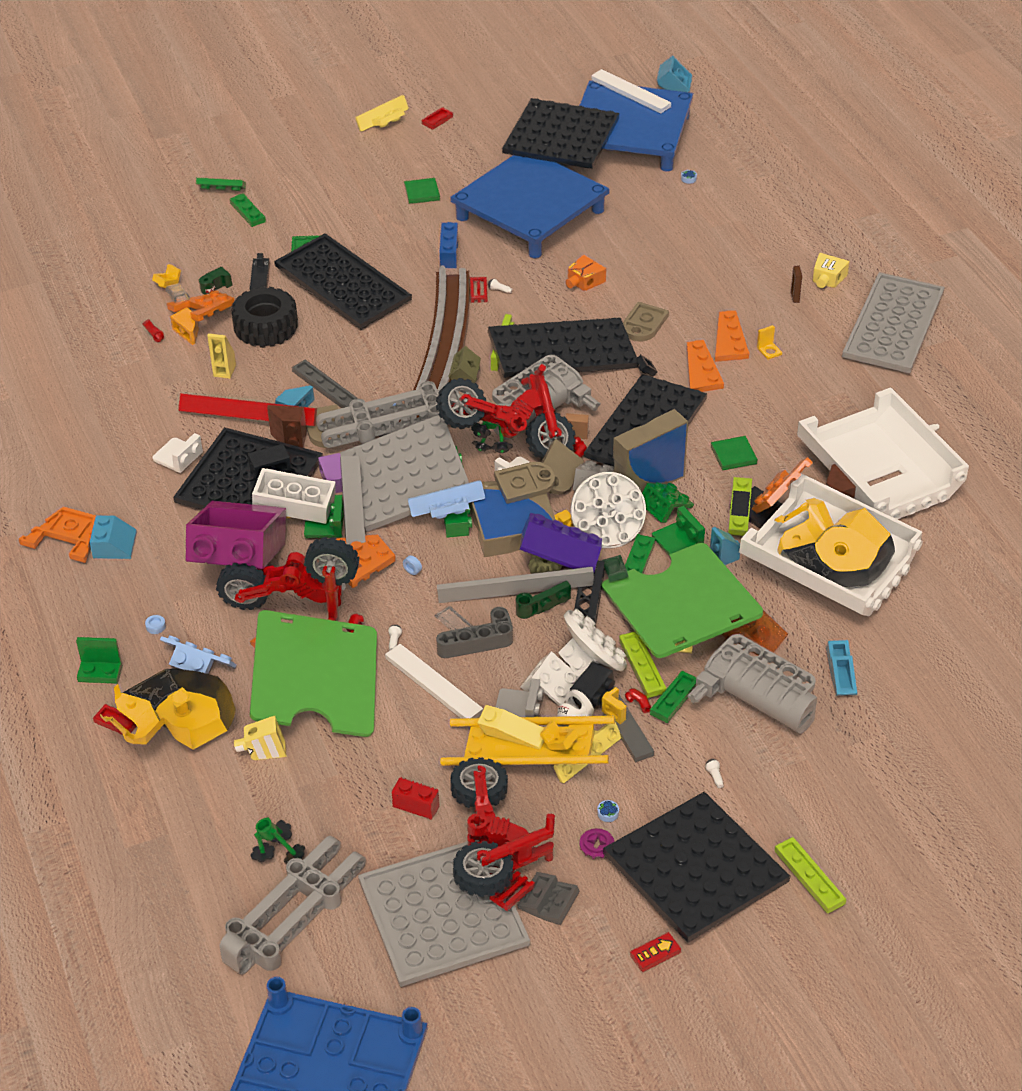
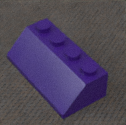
[520,513,602,572]

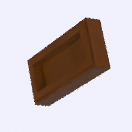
[790,265,802,303]

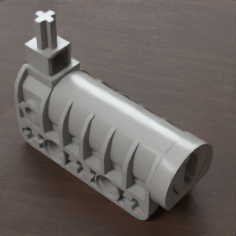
[492,355,601,439]
[688,634,817,734]

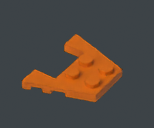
[167,291,235,322]
[752,457,813,513]
[19,507,96,563]
[336,534,395,588]

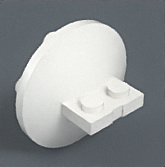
[570,472,646,548]
[558,609,627,678]

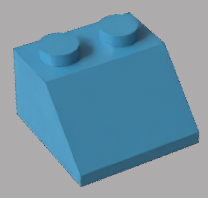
[657,55,692,92]
[89,515,137,559]

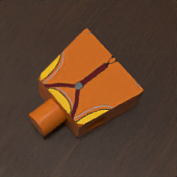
[565,255,606,291]

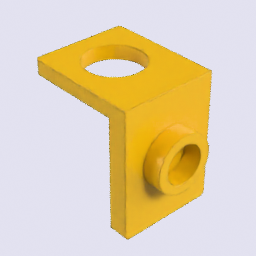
[757,325,782,360]

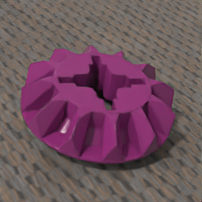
[579,828,614,860]

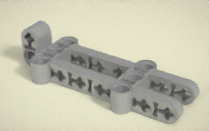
[316,381,459,448]
[220,835,366,974]

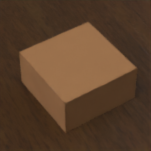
[566,413,589,439]

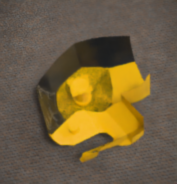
[774,498,895,587]
[100,668,236,750]

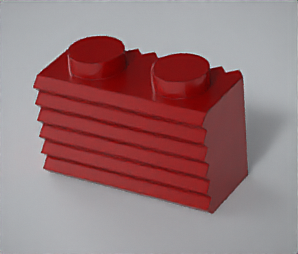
[391,777,439,820]

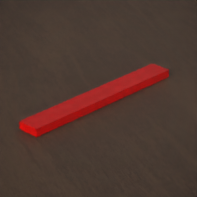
[178,393,317,426]

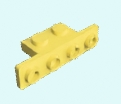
[355,95,408,131]
[554,722,621,783]

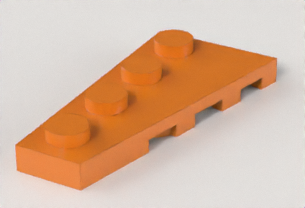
[715,310,749,362]
[687,340,724,392]

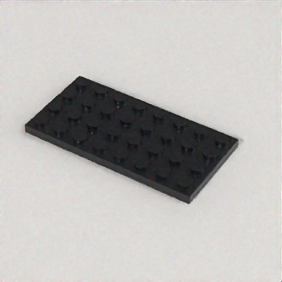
[274,233,412,329]
[488,317,639,378]
[584,374,707,467]

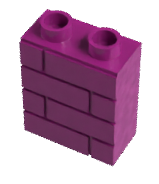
[185,501,286,569]

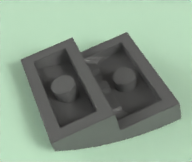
[517,872,580,925]

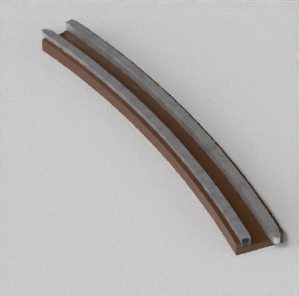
[399,265,470,422]

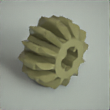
[529,555,562,574]

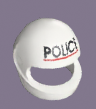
[557,690,594,727]

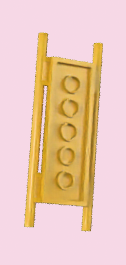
[440,715,615,766]

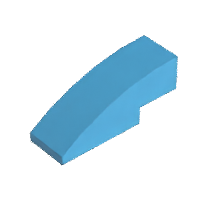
[826,640,857,696]

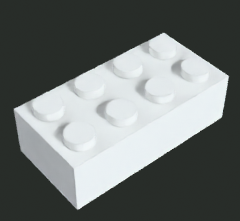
[252,468,336,524]

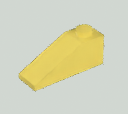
[207,334,236,379]
[477,705,544,750]

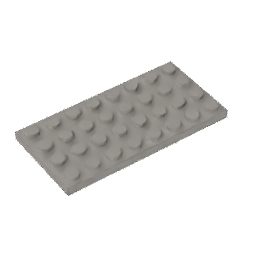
[842,272,945,373]

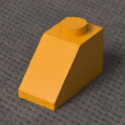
[170,308,199,345]

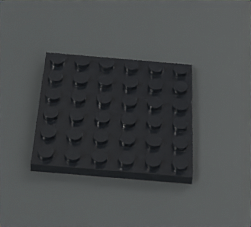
[502,98,619,169]
[173,427,323,510]
[603,791,791,943]

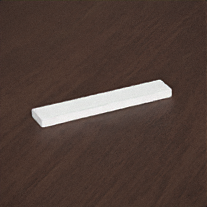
[592,69,671,113]
[385,644,483,718]

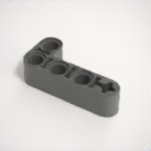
[436,607,513,659]

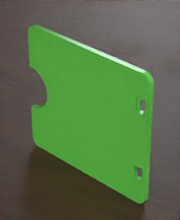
[602,543,763,658]
[249,610,377,737]

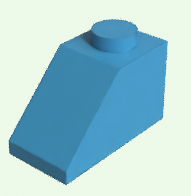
[275,386,314,407]
[710,527,740,565]

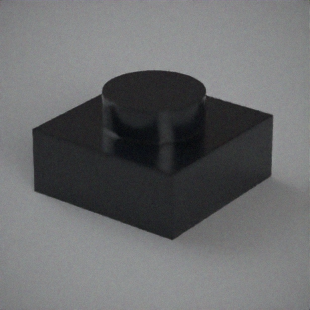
[636,354,658,377]

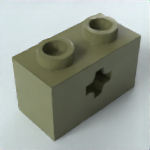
[448,346,481,383]

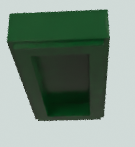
[602,555,628,582]

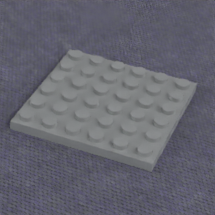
[340,415,469,532]
[358,840,530,987]

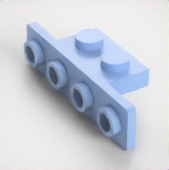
[408,480,485,519]
[160,635,237,674]

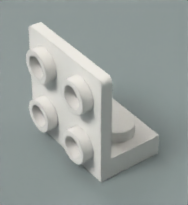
[521,651,578,705]

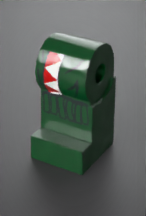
[199,266,233,294]

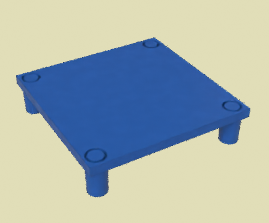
[579,81,693,172]
[450,155,609,258]
[230,977,428,1091]

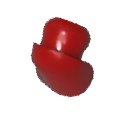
[625,688,652,713]

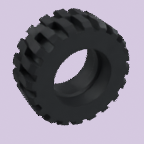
[231,286,298,347]

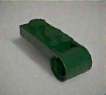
[515,581,571,619]

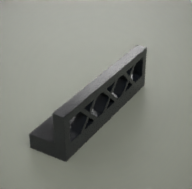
[574,560,605,627]

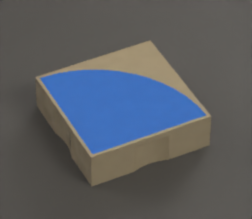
[613,409,688,492]
[469,485,556,557]

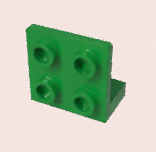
[642,482,694,523]
[304,495,344,538]
[652,506,705,555]
[76,637,123,684]

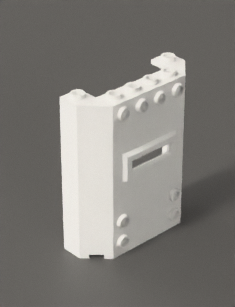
[797,388,969,520]
[739,473,923,616]

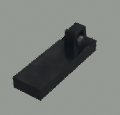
[249,253,270,289]

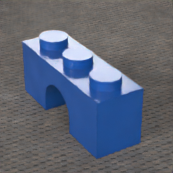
[439,222,458,268]

